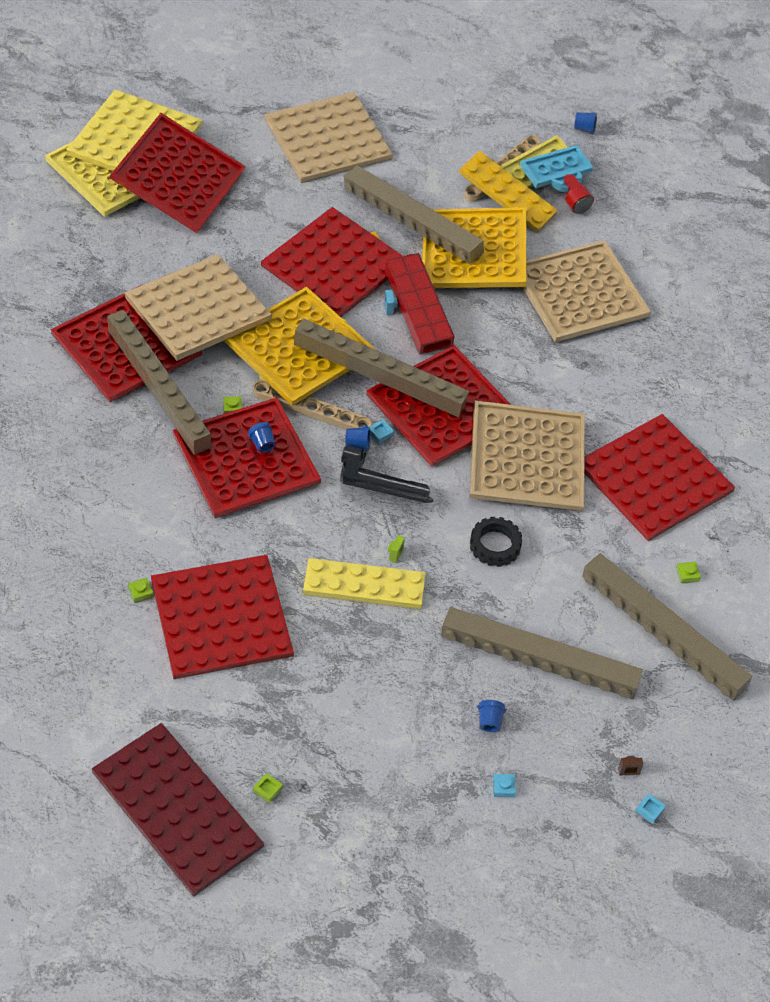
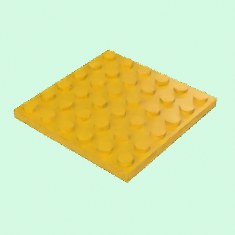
[422,208,526,288]
[223,287,376,406]

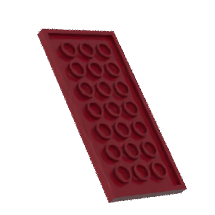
[91,723,264,897]

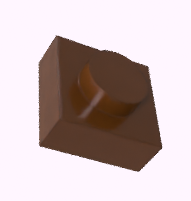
[618,756,643,776]

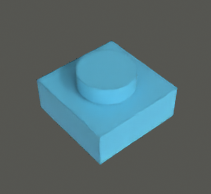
[384,290,397,315]
[369,419,394,444]
[493,774,516,797]
[635,793,666,824]

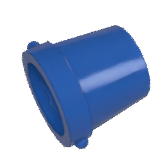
[574,112,597,134]
[248,422,276,453]
[345,425,370,452]
[477,700,507,732]

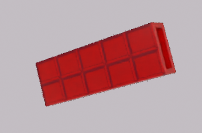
[385,253,455,355]

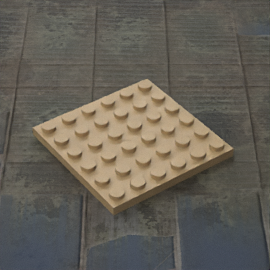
[265,92,393,183]
[522,240,651,342]
[125,254,272,361]
[469,401,585,511]

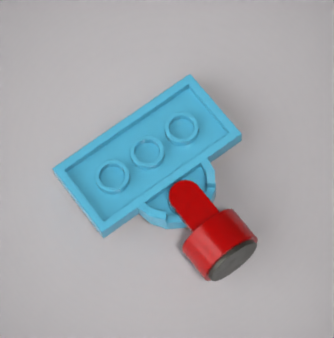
[520,145,594,214]

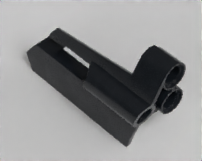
[340,445,434,503]

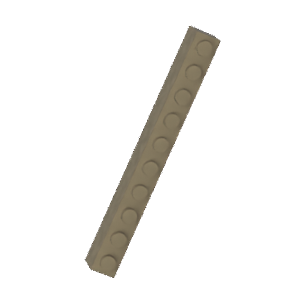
[343,165,484,264]
[107,310,211,455]
[294,318,469,417]
[582,553,752,700]
[441,607,643,699]

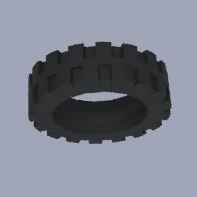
[470,516,522,567]

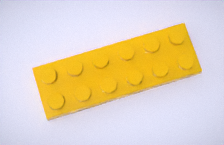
[458,150,558,233]

